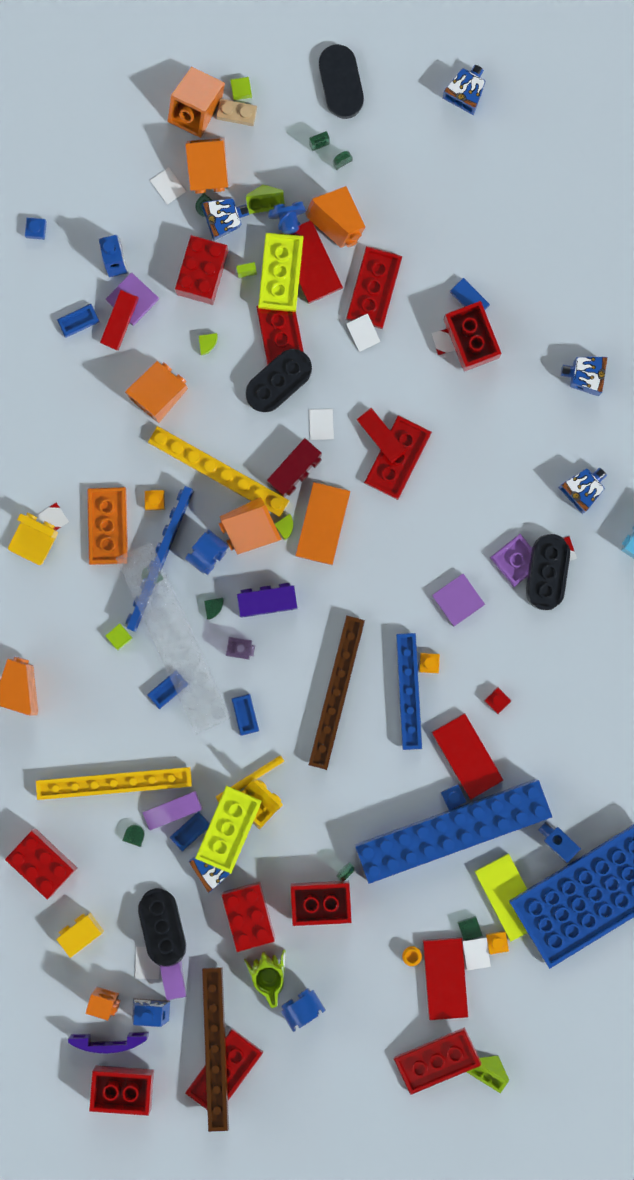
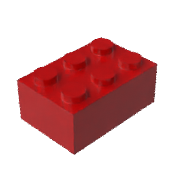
[175,235,229,305]
[443,301,502,372]
[5,829,77,900]
[291,880,352,926]
[221,881,275,952]
[89,1065,154,1116]

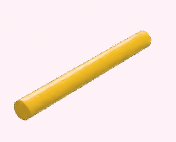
[215,755,284,802]

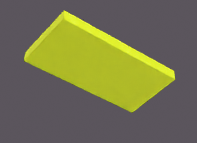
[258,233,303,312]
[195,785,262,874]
[474,853,527,941]

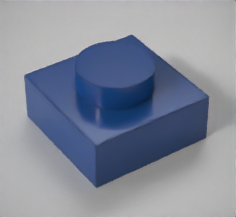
[25,218,47,240]
[440,784,466,810]

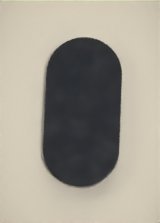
[319,44,364,119]
[246,349,312,412]
[526,534,570,610]
[138,888,187,967]

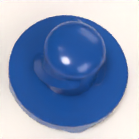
[268,202,306,234]

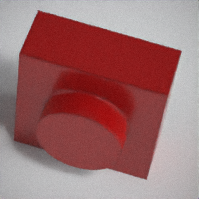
[484,687,511,714]

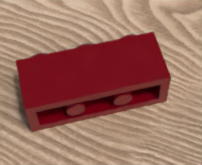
[266,438,322,497]

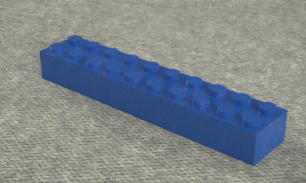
[355,779,552,884]

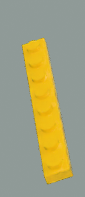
[148,426,289,517]
[36,767,192,800]

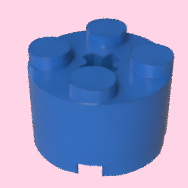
[185,530,229,575]
[280,988,326,1032]

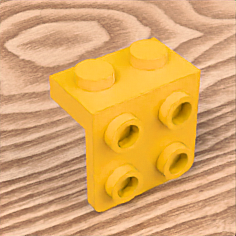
[8,512,59,565]
[242,778,283,830]

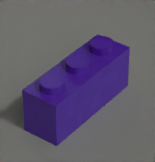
[237,583,298,618]

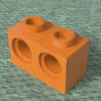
[85,987,121,1021]

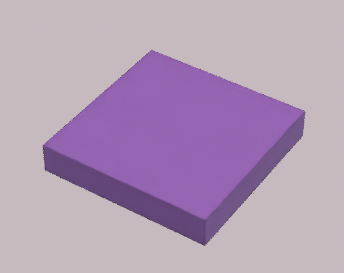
[106,272,159,326]
[490,534,532,587]
[432,574,485,627]

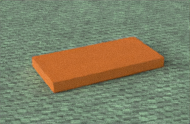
[295,482,350,565]
[87,487,128,565]

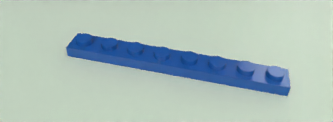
[125,486,194,632]

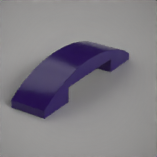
[68,1032,149,1054]

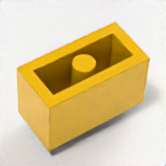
[56,912,104,958]

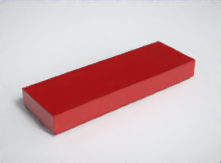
[100,290,139,351]
[357,408,407,463]

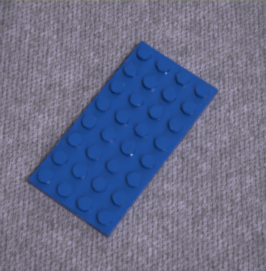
[509,825,634,969]

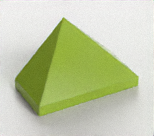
[246,184,285,214]
[467,1056,509,1094]

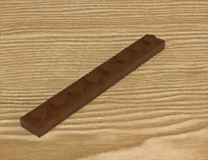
[308,615,365,770]
[202,967,229,1132]

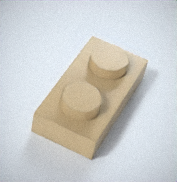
[217,99,257,126]

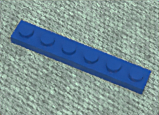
[396,633,422,750]

